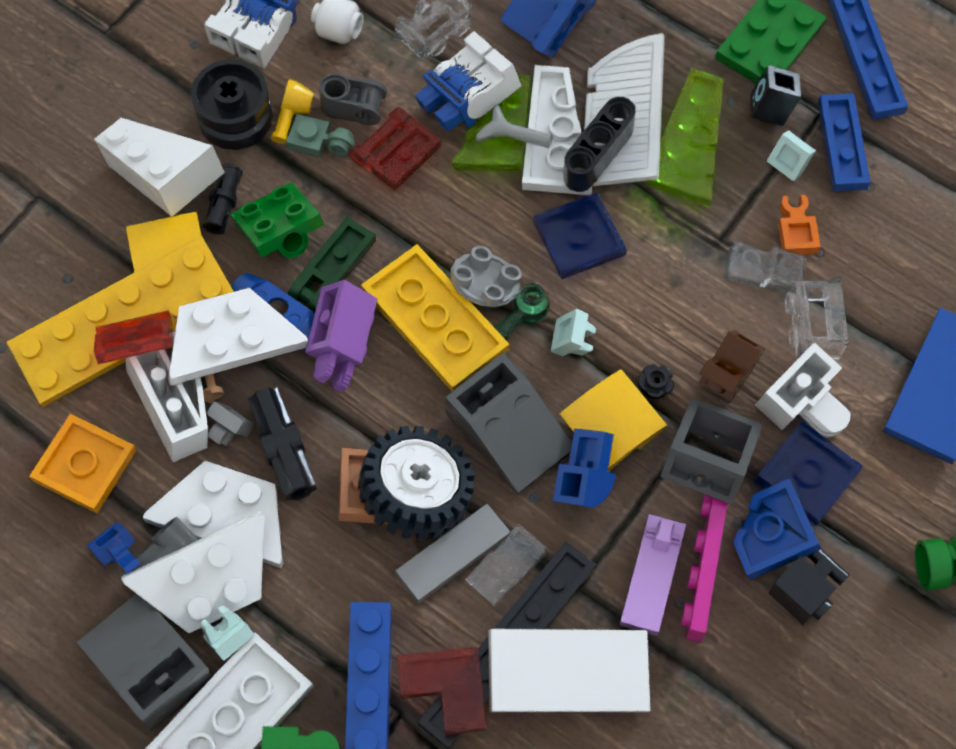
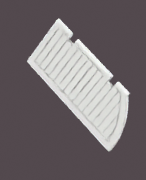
[584,33,664,186]

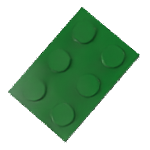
[715,0,827,84]

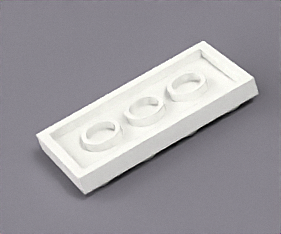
[145,632,314,749]

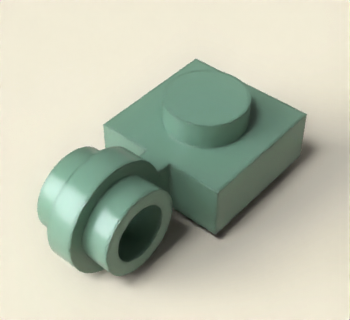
[286,114,355,158]

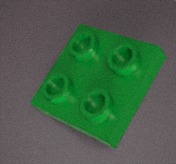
[230,182,324,258]

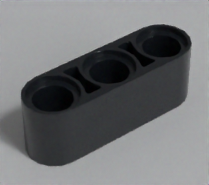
[563,97,636,192]

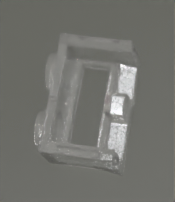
[395,0,473,60]
[785,276,849,360]

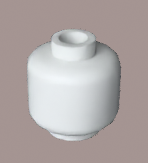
[311,0,364,44]

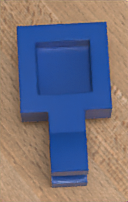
[87,521,140,574]

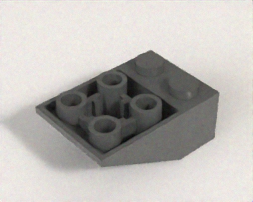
[445,353,572,495]
[77,594,213,731]

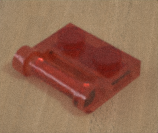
[349,107,442,191]

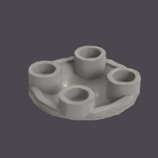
[451,246,522,307]

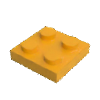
[29,413,137,514]

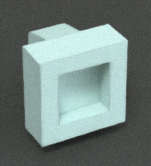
[767,130,816,181]
[551,309,596,357]
[200,606,255,661]

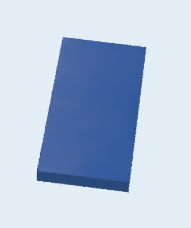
[882,308,956,464]

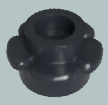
[638,364,674,399]

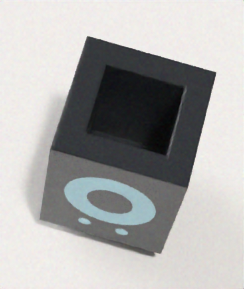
[750,65,801,126]

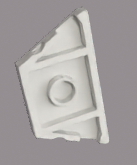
[168,288,308,386]
[142,461,283,568]
[121,511,264,633]

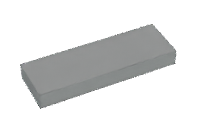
[395,504,511,604]

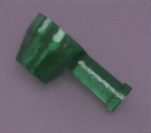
[494,283,550,340]

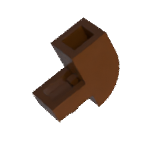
[698,330,766,402]

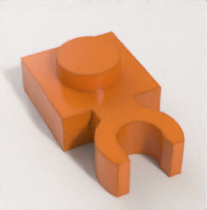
[778,195,821,256]

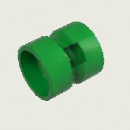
[914,536,956,591]

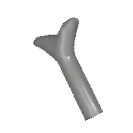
[476,105,553,149]

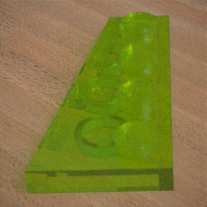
[644,68,724,207]

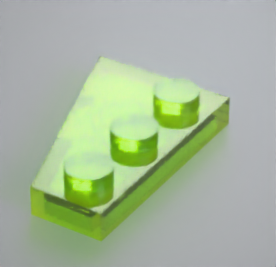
[452,75,532,171]

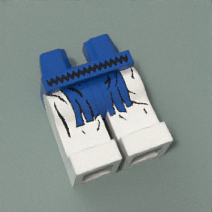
[204,0,299,69]
[415,31,522,132]

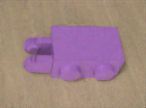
[305,280,377,393]

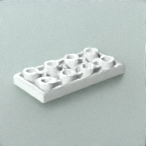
[488,629,650,712]

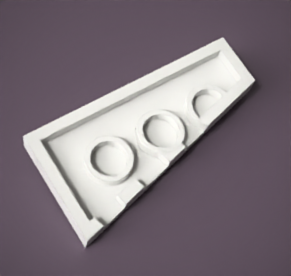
[522,65,592,195]

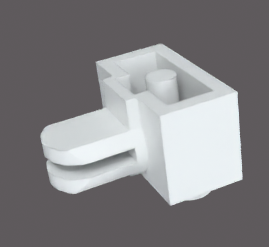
[755,342,851,438]

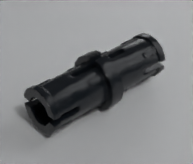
[203,163,243,235]

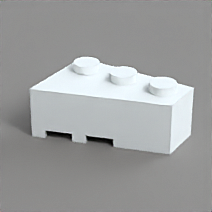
[94,118,225,217]
[125,331,208,462]

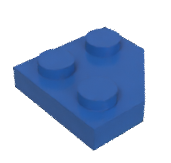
[733,479,822,580]

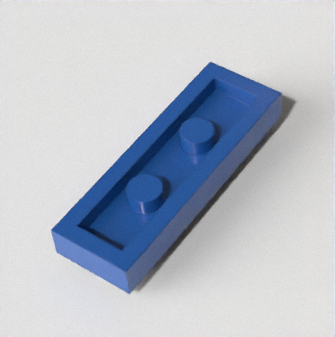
[818,93,871,191]

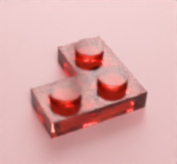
[397,647,486,735]

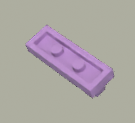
[619,514,686,636]

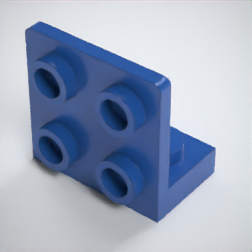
[501,0,591,58]

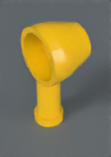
[271,79,314,144]

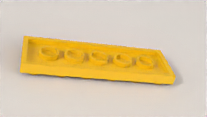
[7,236,234,407]

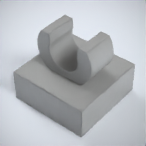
[206,401,256,446]

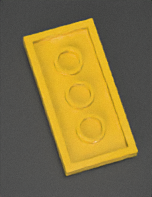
[361,244,510,392]

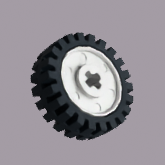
[358,426,475,540]

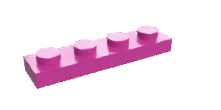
[681,494,728,643]

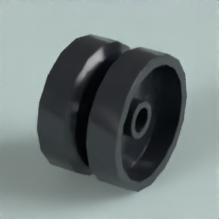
[191,59,273,150]

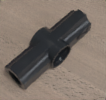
[248,387,317,501]

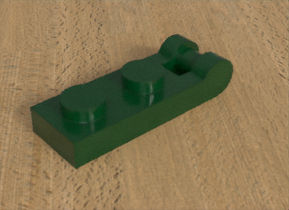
[288,217,376,312]

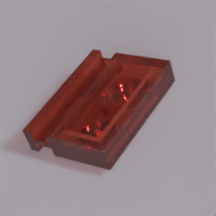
[94,310,173,364]

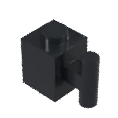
[768,549,850,625]

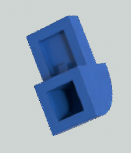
[553,428,616,507]

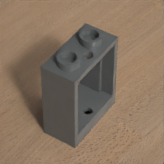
[660,397,763,505]

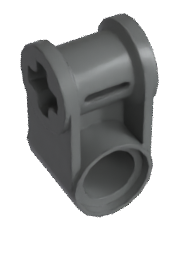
[319,74,387,125]

